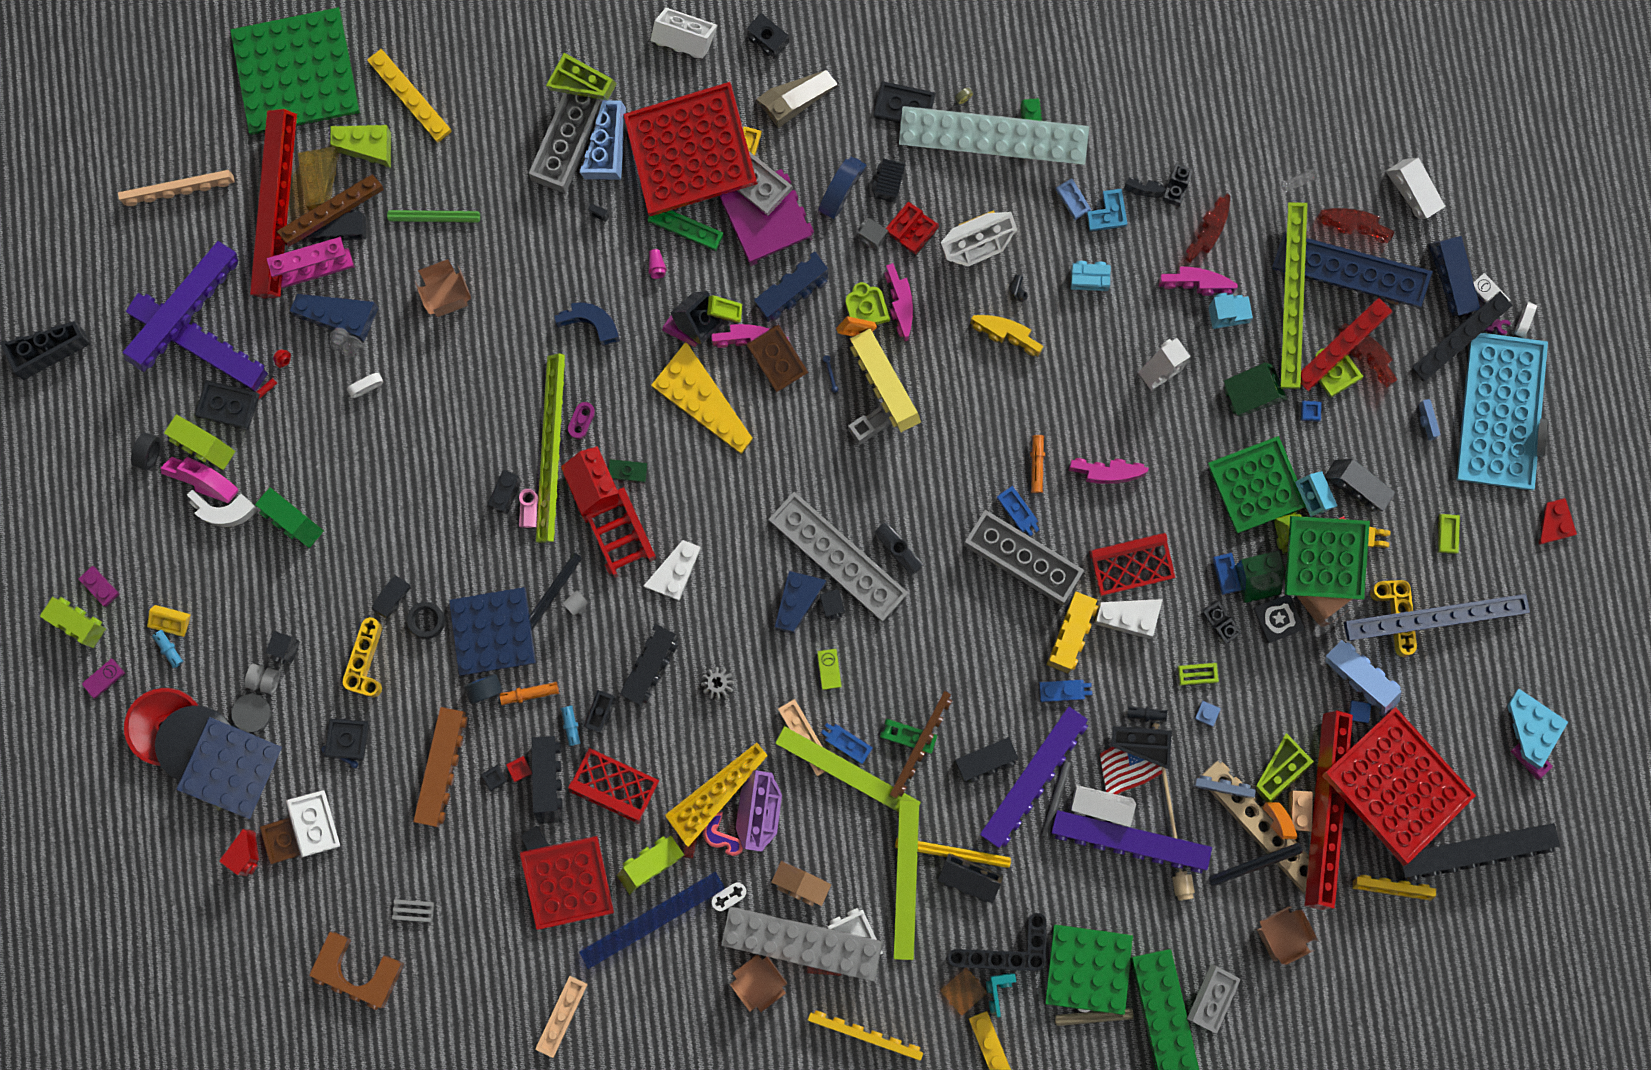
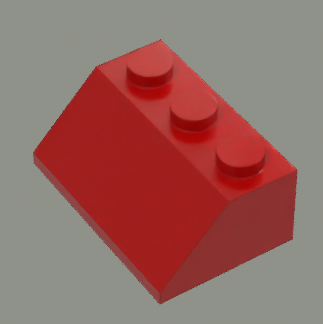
[561,446,619,516]

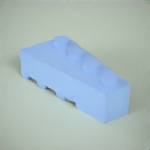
[580,100,626,180]
[1325,640,1401,717]

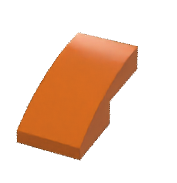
[1263,802,1297,839]

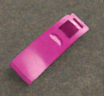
[884,263,913,341]
[1159,267,1238,296]
[712,324,789,348]
[161,457,239,503]
[1069,458,1149,484]

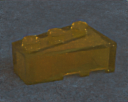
[298,146,339,211]

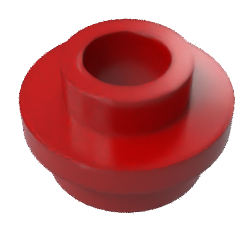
[273,349,291,368]

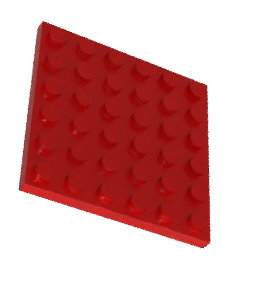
[623,82,758,216]
[1322,707,1476,866]

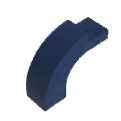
[818,156,867,219]
[554,302,620,346]

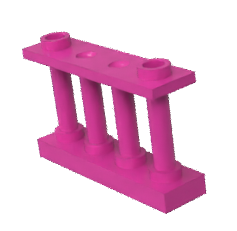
[267,237,354,288]

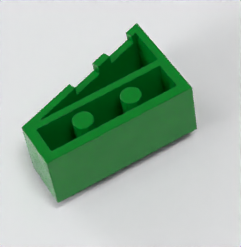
[255,487,324,548]

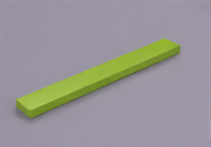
[775,726,921,812]
[894,800,919,960]

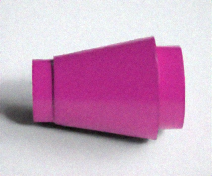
[648,249,667,279]

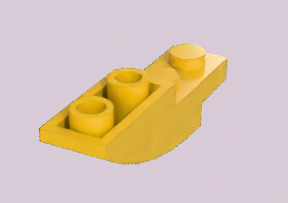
[970,315,1044,357]

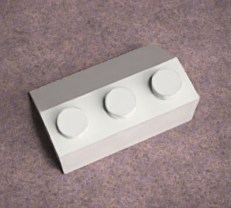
[651,8,717,59]

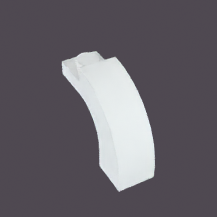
[187,490,259,527]

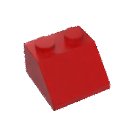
[219,829,259,876]

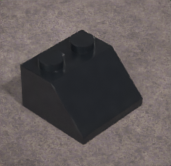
[670,291,724,344]

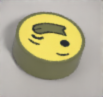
[955,88,973,105]

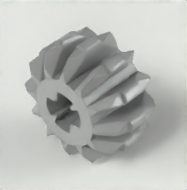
[701,667,734,700]

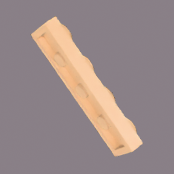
[778,699,825,776]
[535,976,588,1058]

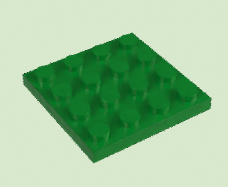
[1207,436,1306,534]
[1285,516,1370,599]
[1045,924,1133,1015]

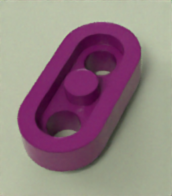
[568,402,595,439]

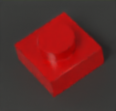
[506,756,532,783]

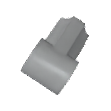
[562,590,588,615]

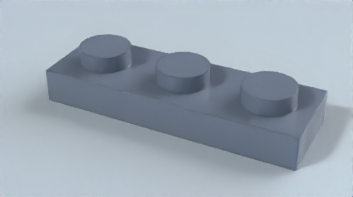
[1193,775,1256,799]

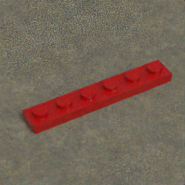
[1300,298,1393,392]

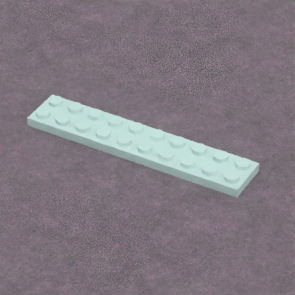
[899,106,1090,165]

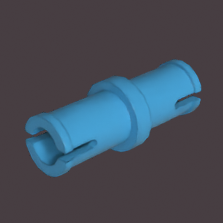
[152,630,184,668]
[560,705,581,746]

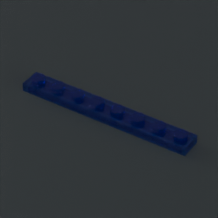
[579,872,725,969]

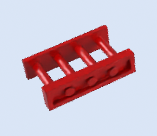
[582,487,657,578]

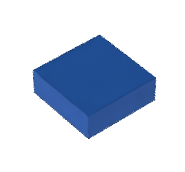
[1301,401,1321,422]
[1349,701,1371,723]

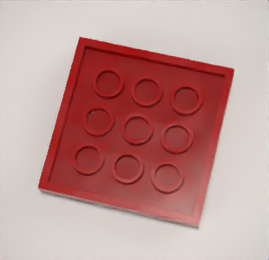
[520,835,614,930]

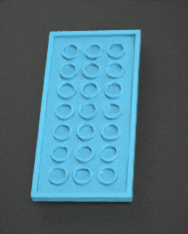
[1456,333,1548,491]

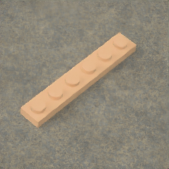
[118,170,235,206]

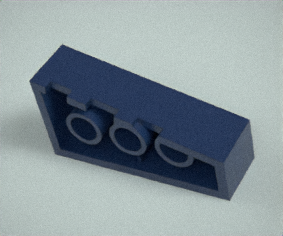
[1428,236,1480,316]
[754,251,828,322]
[290,294,378,342]

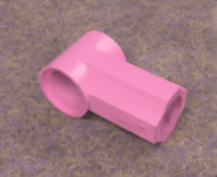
[519,489,538,528]

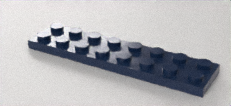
[1273,232,1432,309]

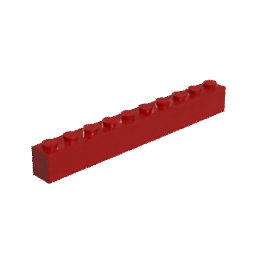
[250,109,297,298]
[1304,710,1353,910]

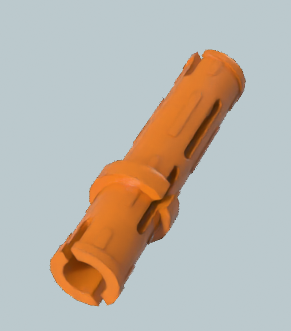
[1030,435,1045,493]
[499,682,559,705]

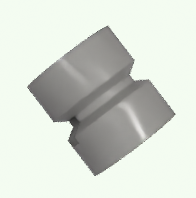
[245,663,280,695]

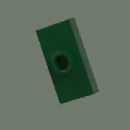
[608,459,648,483]

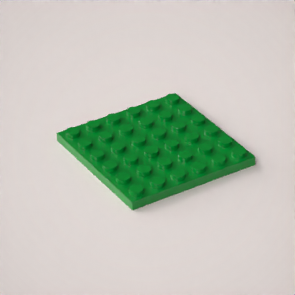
[230,7,360,135]

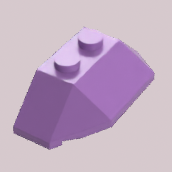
[736,770,782,851]

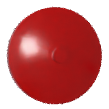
[124,688,198,766]

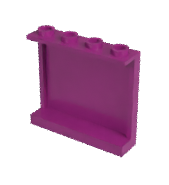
[720,169,814,266]

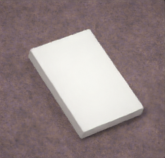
[285,790,340,858]

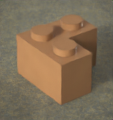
[771,861,832,906]

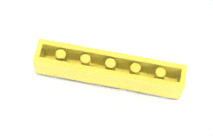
[850,329,921,432]

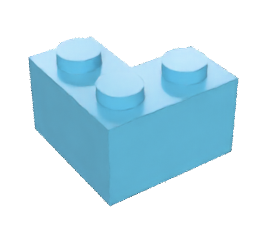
[1208,293,1253,329]

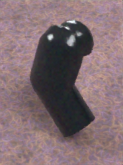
[1010,274,1028,302]

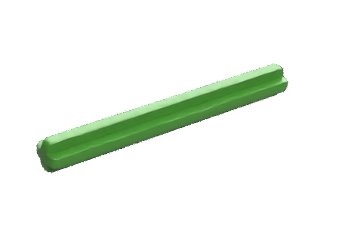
[387,210,480,222]

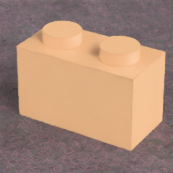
[1288,791,1313,832]

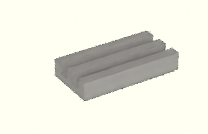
[392,899,434,922]

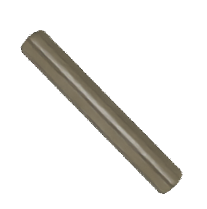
[1055,1008,1134,1026]

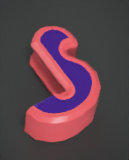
[703,812,743,856]

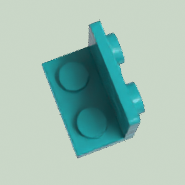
[986,973,1016,1018]

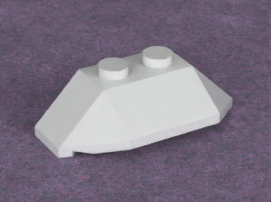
[941,212,1017,266]

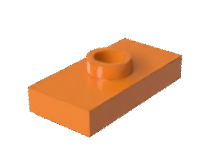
[836,316,877,337]

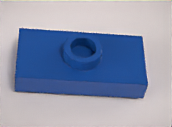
[1212,553,1242,595]

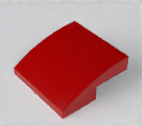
[885,201,939,255]

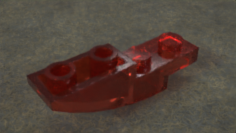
[1185,193,1230,264]
[1316,208,1395,243]
[1338,323,1398,388]

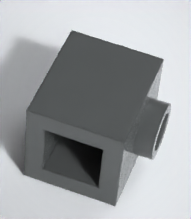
[858,218,888,250]

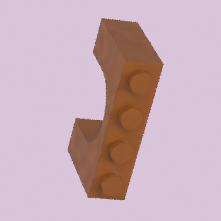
[309,932,404,1010]

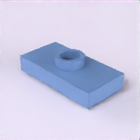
[1055,179,1091,220]
[1419,399,1440,441]

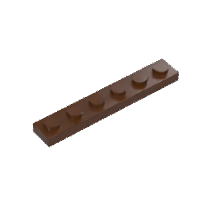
[277,174,384,247]
[889,691,953,799]

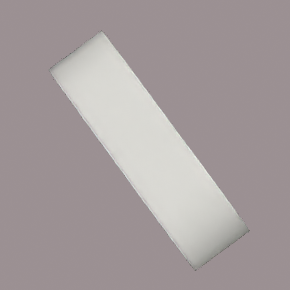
[1514,302,1537,338]
[347,373,383,398]
[712,883,746,911]

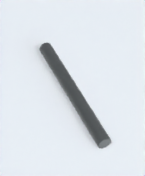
[1042,761,1071,838]

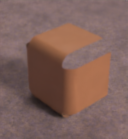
[414,259,471,317]
[1297,596,1353,627]
[1257,907,1319,964]
[730,955,787,1012]

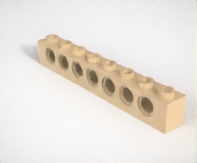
[1198,761,1309,894]

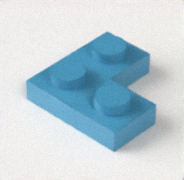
[1087,189,1127,231]

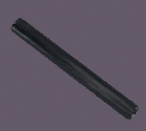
[529,553,582,630]
[1209,843,1303,887]

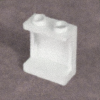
[827,908,883,954]

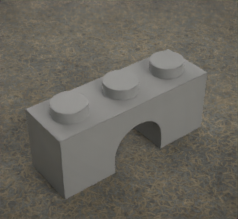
[848,404,891,445]

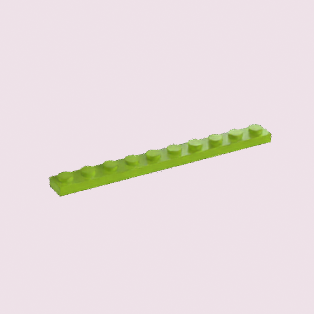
[1281,202,1307,389]
[536,353,565,543]

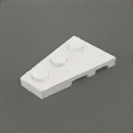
[644,540,701,601]

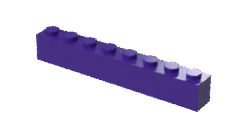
[122,241,238,372]
[126,293,268,392]
[979,707,1088,849]
[1052,810,1212,874]

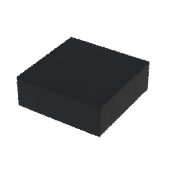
[588,203,609,222]
[481,765,508,792]

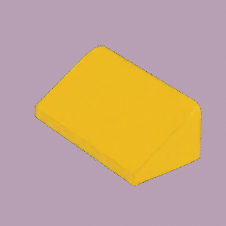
[147,605,191,637]

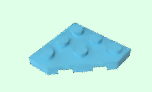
[1507,689,1568,769]

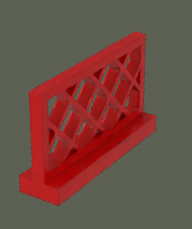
[1089,533,1176,596]
[568,748,659,824]

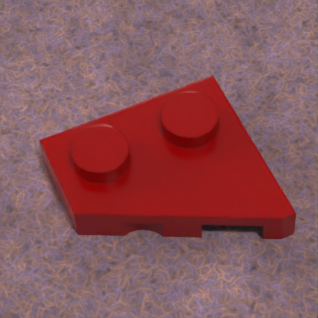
[1539,498,1577,545]

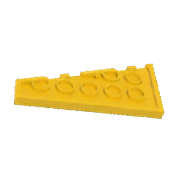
[651,342,753,454]
[665,743,767,847]

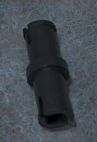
[1127,706,1168,722]

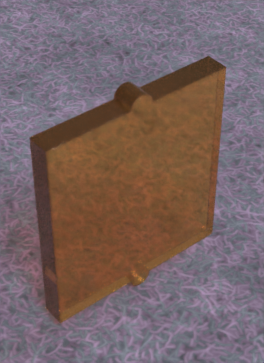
[940,968,987,1015]

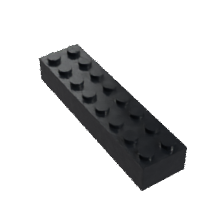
[1391,823,1560,881]

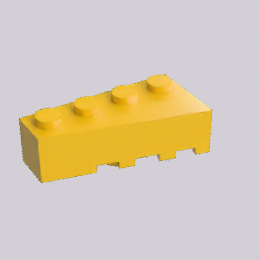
[1047,592,1099,673]

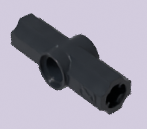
[874,522,924,576]

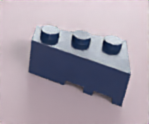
[775,571,827,634]

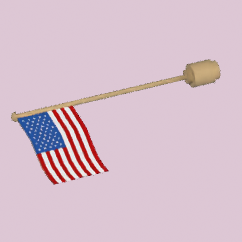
[1100,723,1195,901]

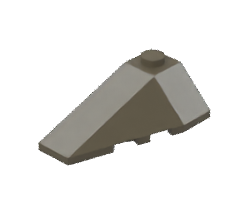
[756,70,837,128]

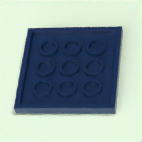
[449,587,536,676]
[176,717,282,819]

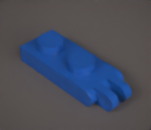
[997,486,1039,536]
[1039,680,1093,702]
[820,723,873,764]

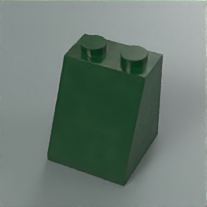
[1223,362,1288,417]
[1235,551,1284,603]

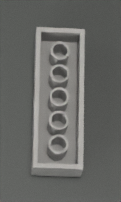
[529,93,606,194]
[964,510,1084,606]

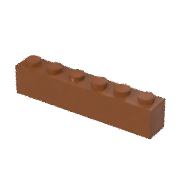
[413,707,468,828]

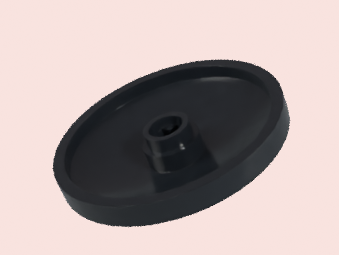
[155,705,231,781]

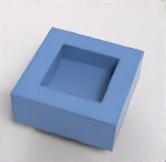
[1195,701,1221,727]

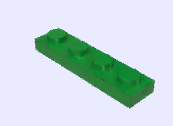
[648,210,724,251]

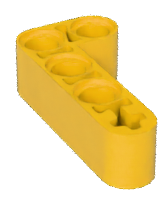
[1370,580,1417,657]
[343,617,382,698]

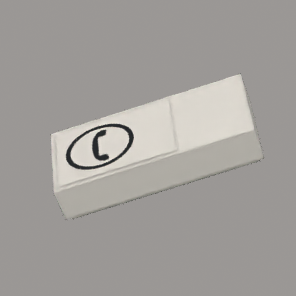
[1474,273,1510,303]

